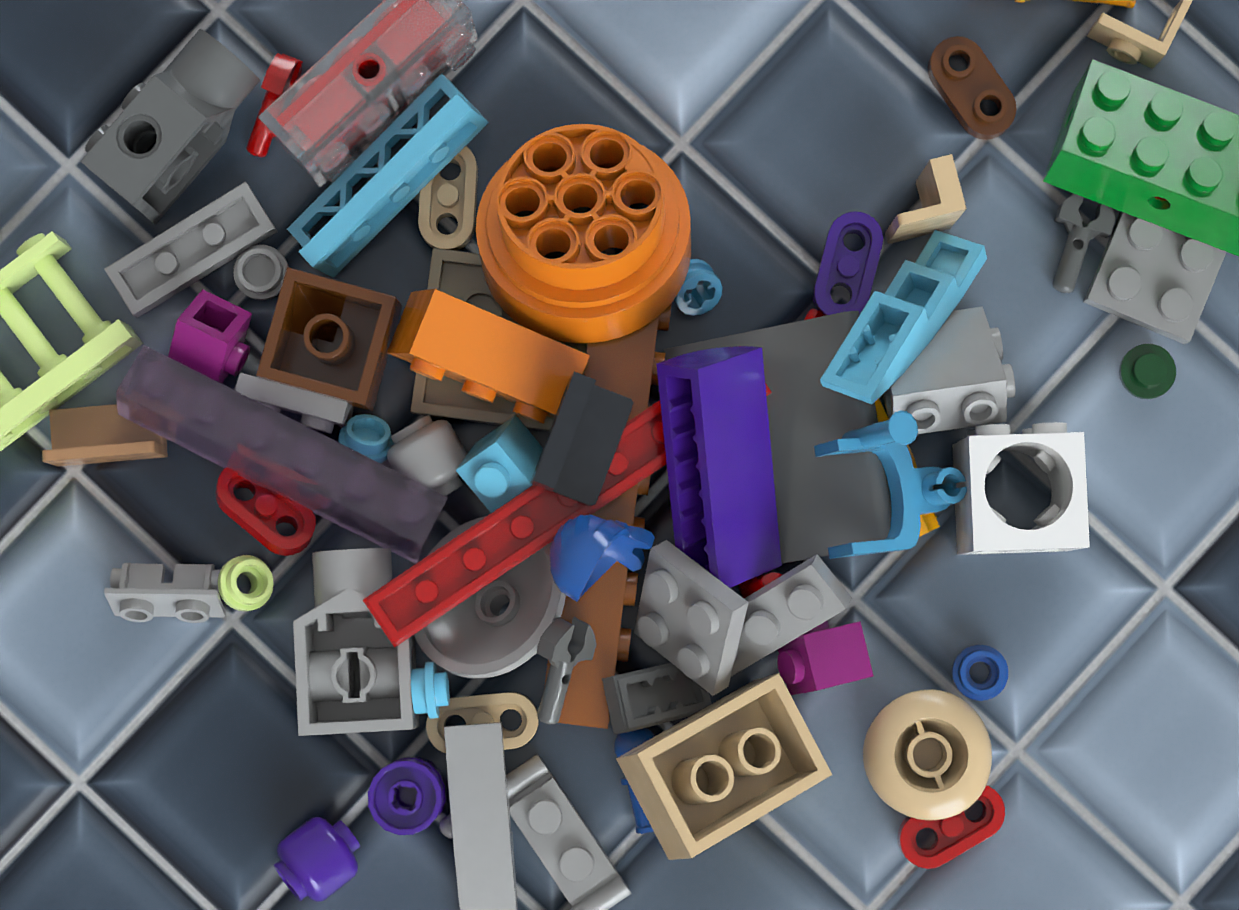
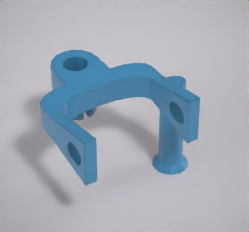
[814,410,967,559]

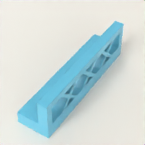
[287,73,489,278]

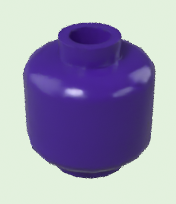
[273,817,360,902]

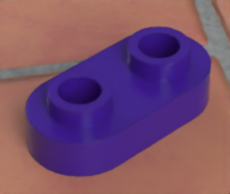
[813,211,883,316]

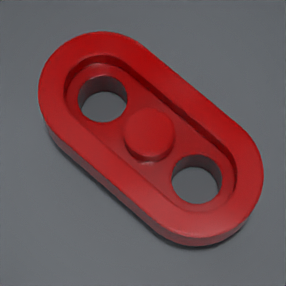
[216,461,316,556]
[897,785,1005,869]

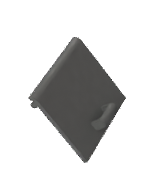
[664,311,892,564]

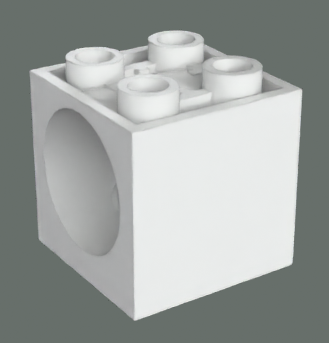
[952,422,1090,555]

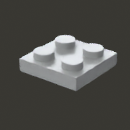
[1083,211,1226,344]
[634,540,748,696]

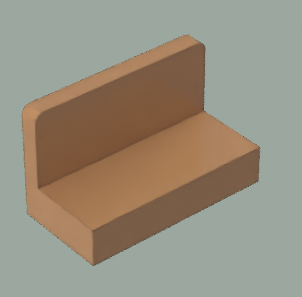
[42,401,168,466]

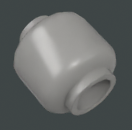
[387,415,468,501]

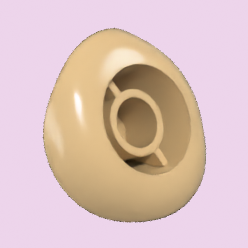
[863,689,992,820]

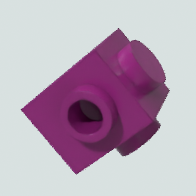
[165,289,252,392]
[777,620,874,695]

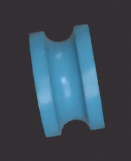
[674,259,723,316]

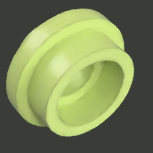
[218,555,274,611]

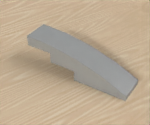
[444,722,518,910]

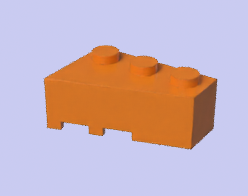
[387,289,590,424]

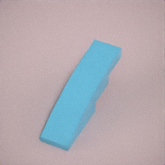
[820,230,987,404]

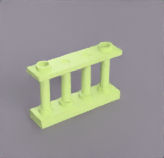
[0,231,144,451]

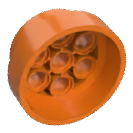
[476,124,691,343]

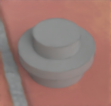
[233,245,289,300]

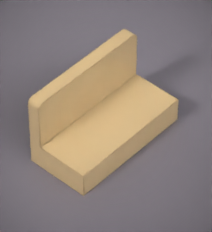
[885,154,967,244]

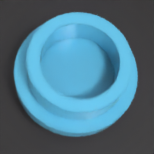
[338,414,394,465]
[411,661,450,719]

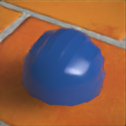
[550,515,655,602]

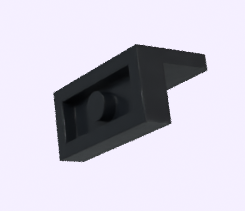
[530,371,633,506]

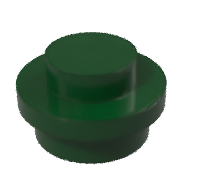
[1119,344,1176,399]

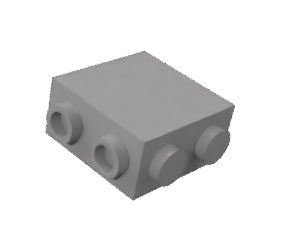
[882,306,1016,435]

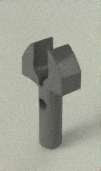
[1053,194,1116,293]
[537,617,597,725]

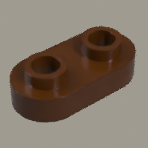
[928,36,1017,140]

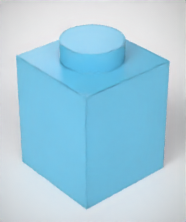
[456,415,543,513]

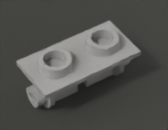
[104,563,226,623]

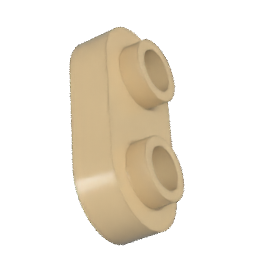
[418,146,478,251]
[426,692,539,753]

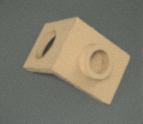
[1087,0,1193,69]

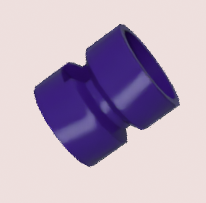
[368,756,448,835]

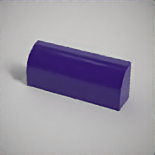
[656,346,782,588]

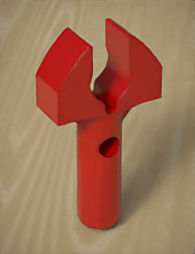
[246,53,303,157]

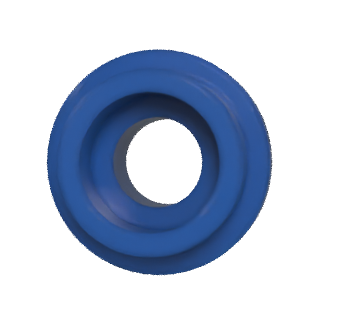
[952,645,1008,701]

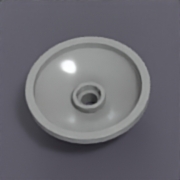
[414,516,566,678]

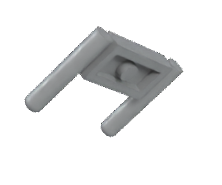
[440,754,632,910]

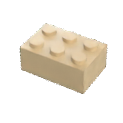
[616,673,832,860]

